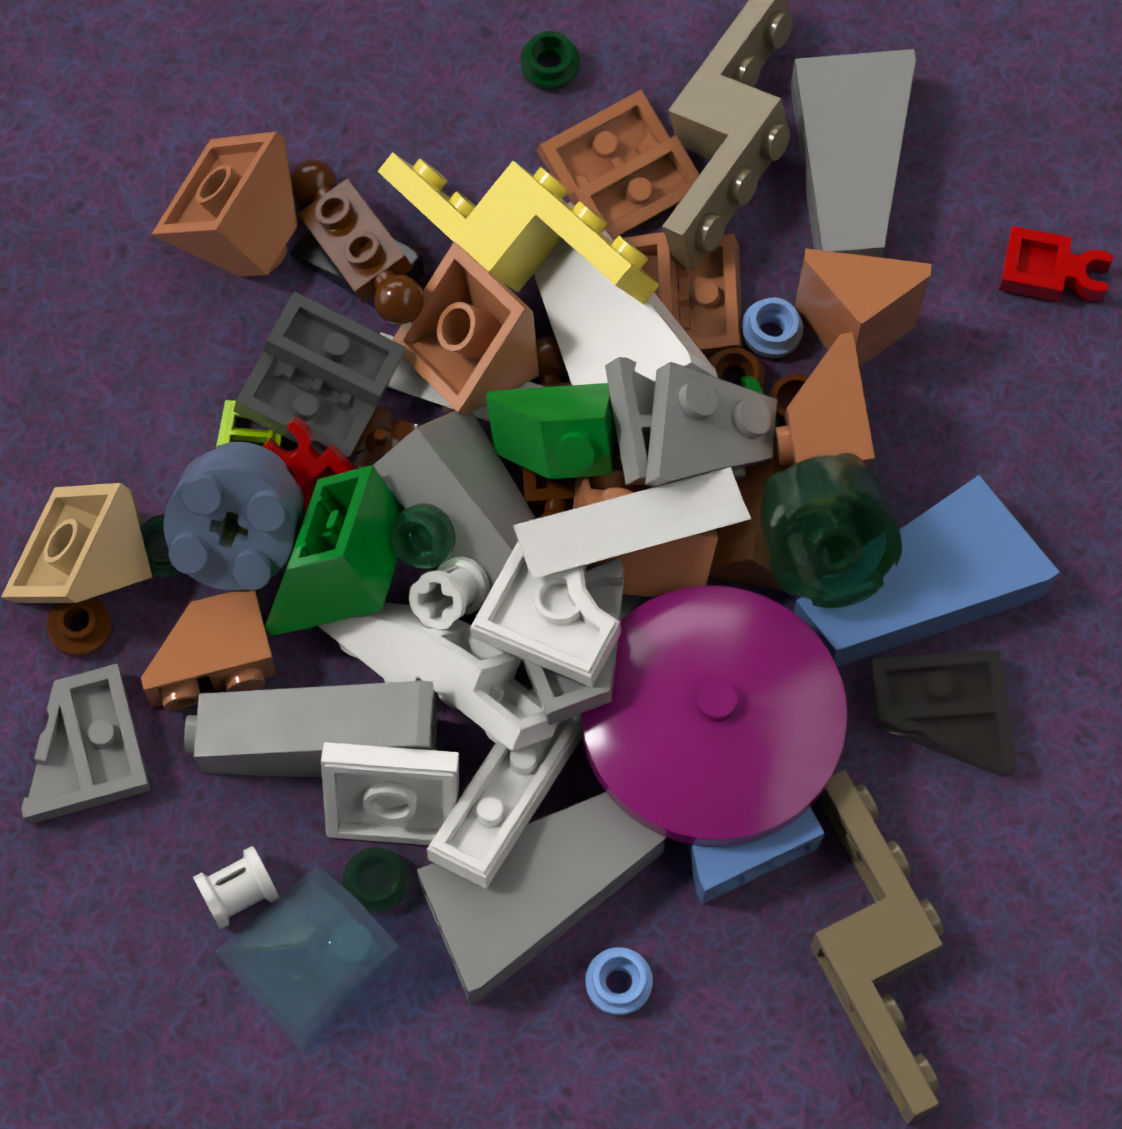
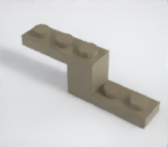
[662,0,793,270]
[810,770,944,1125]

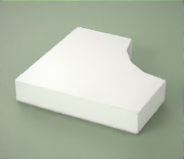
[470,520,621,687]

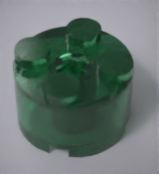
[760,453,902,608]

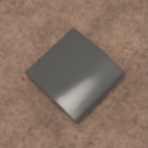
[234,291,406,461]

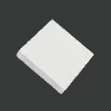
[321,742,459,845]

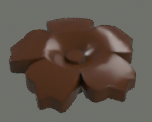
[353,406,418,469]

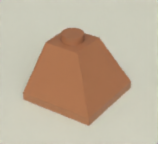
[151,131,297,277]
[775,332,875,481]

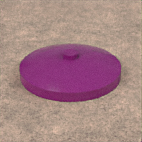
[581,586,847,847]

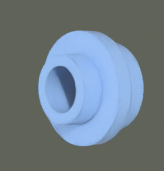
[741,298,803,358]
[585,947,653,1016]

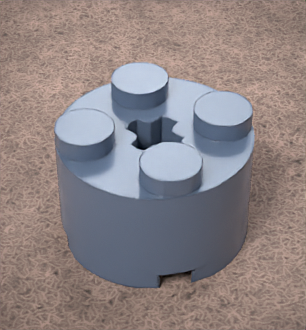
[164,442,304,591]

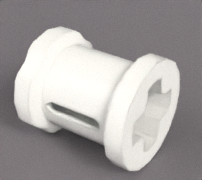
[409,556,490,630]
[193,846,280,929]

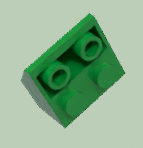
[265,465,410,636]

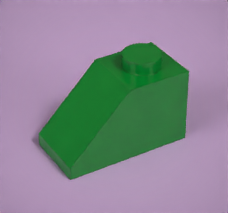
[486,383,619,479]

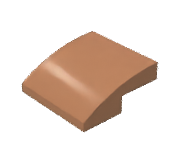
[536,90,699,239]
[613,232,744,356]

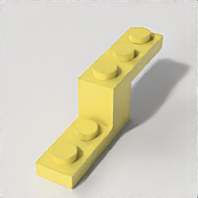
[378,152,660,305]

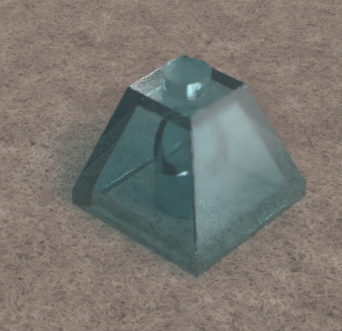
[215,865,403,1052]

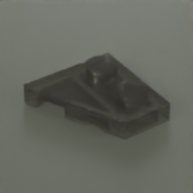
[869,649,1016,777]

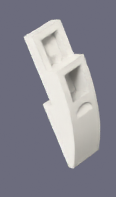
[318,603,558,751]

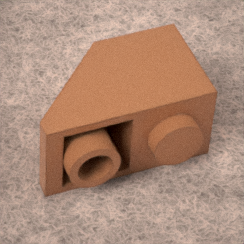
[141,589,277,711]

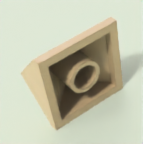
[1,483,152,603]

